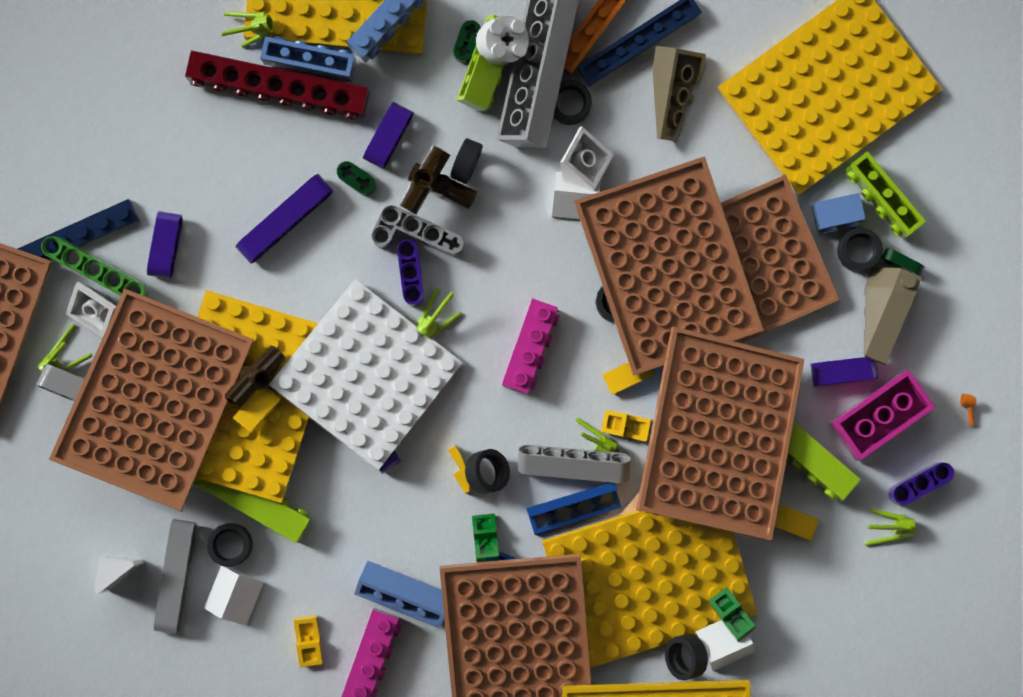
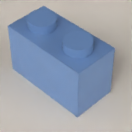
[811,193,865,234]

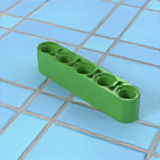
[41,236,147,296]

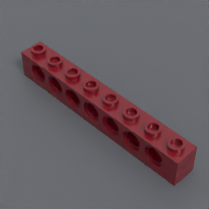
[185,50,370,120]

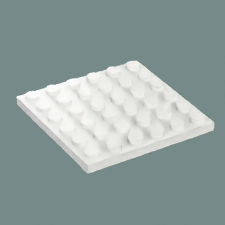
[269,279,463,470]

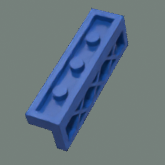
[526,482,622,535]

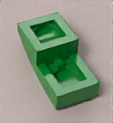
[472,513,500,562]
[708,587,756,642]

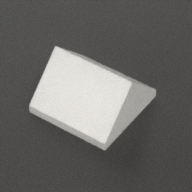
[560,126,614,190]
[552,172,601,220]
[66,282,117,338]
[95,555,145,594]
[204,566,264,625]
[696,620,755,671]

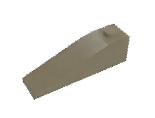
[652,46,706,141]
[864,267,922,365]

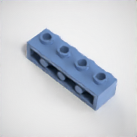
[347,0,425,63]
[260,36,356,83]
[354,561,444,628]

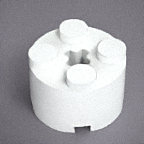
[476,16,529,65]

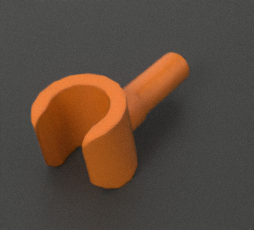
[960,394,976,426]

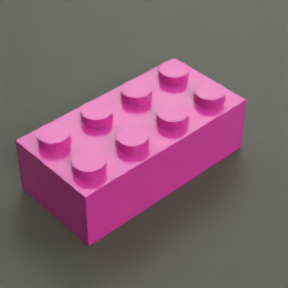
[829,370,936,461]

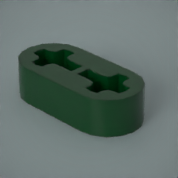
[453,20,481,63]
[337,161,376,196]
[881,248,925,276]

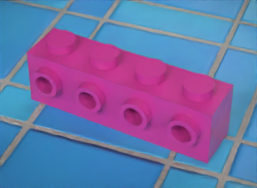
[502,298,560,395]
[341,608,402,697]

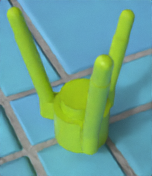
[221,12,274,47]
[416,287,461,339]
[38,324,93,372]
[575,418,617,452]
[864,509,915,546]

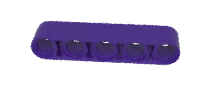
[235,174,334,264]

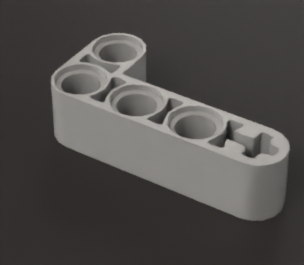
[371,205,464,257]

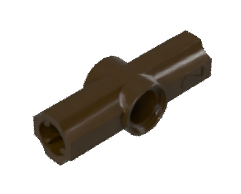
[399,145,451,215]
[408,163,477,210]
[224,345,286,409]

